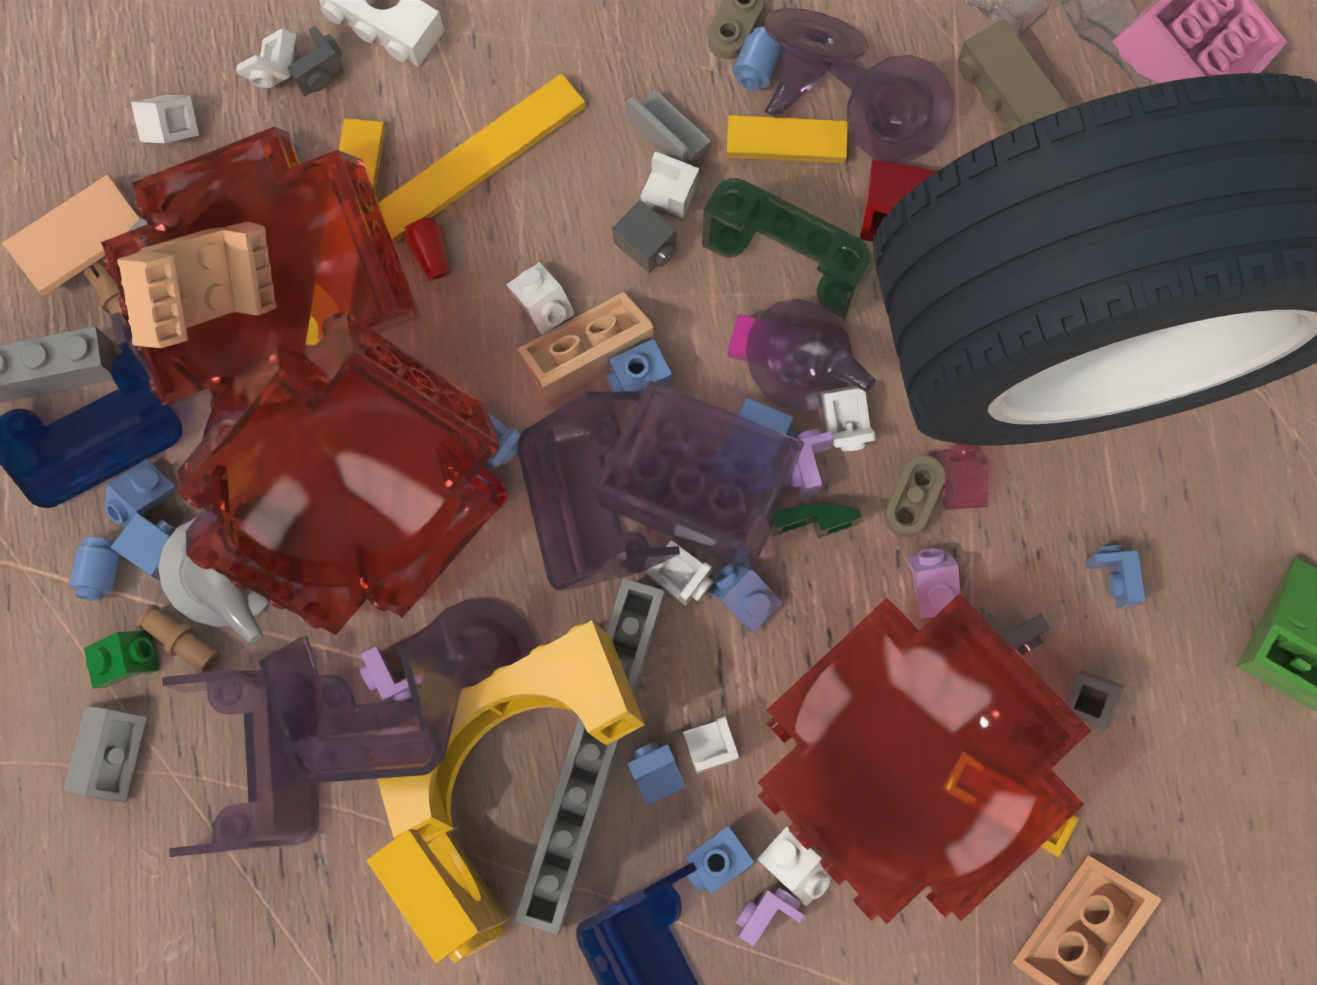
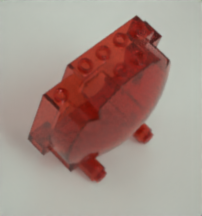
[101,127,420,429]
[178,312,501,635]
[757,593,1092,924]

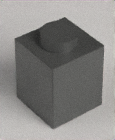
[612,200,677,273]
[1062,670,1125,730]

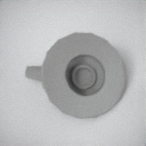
[158,513,279,644]

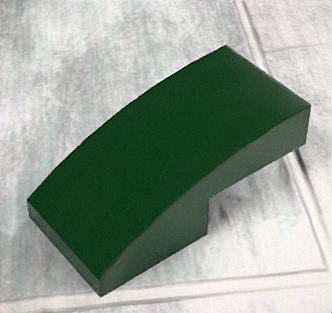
[768,504,862,539]

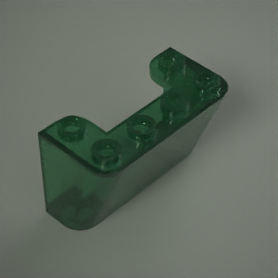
[702,178,875,320]

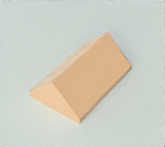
[2,175,140,296]
[517,292,654,404]
[1012,855,1161,985]

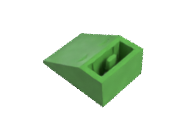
[1236,557,1317,711]

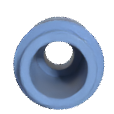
[733,27,783,90]
[68,537,120,601]

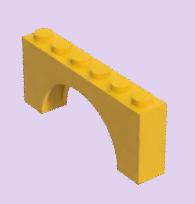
[367,620,645,843]
[366,829,510,964]

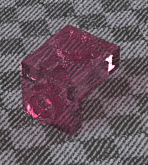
[939,443,988,510]

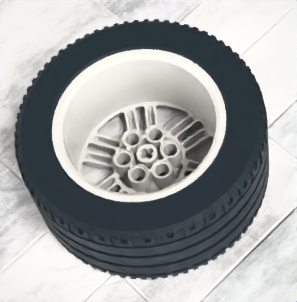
[873,73,1317,446]

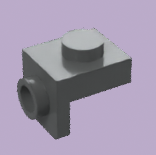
[287,25,344,97]
[976,613,1050,659]

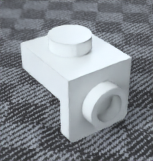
[236,28,297,88]
[506,262,574,335]
[821,384,876,451]
[645,540,713,606]
[757,827,835,906]

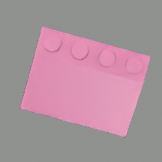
[1112,0,1288,83]

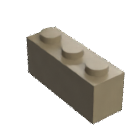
[958,18,1069,133]

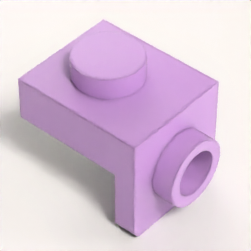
[787,429,834,498]
[907,548,963,619]
[359,646,427,706]
[735,888,805,947]

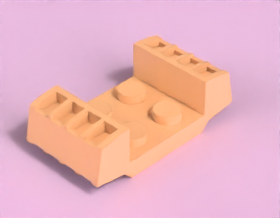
[117,222,277,348]

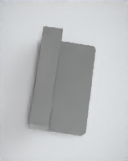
[626,89,711,165]
[64,706,147,803]

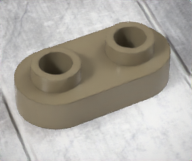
[708,0,764,59]
[884,455,945,537]

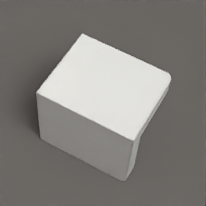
[131,95,199,144]
[640,152,699,219]
[683,716,739,774]

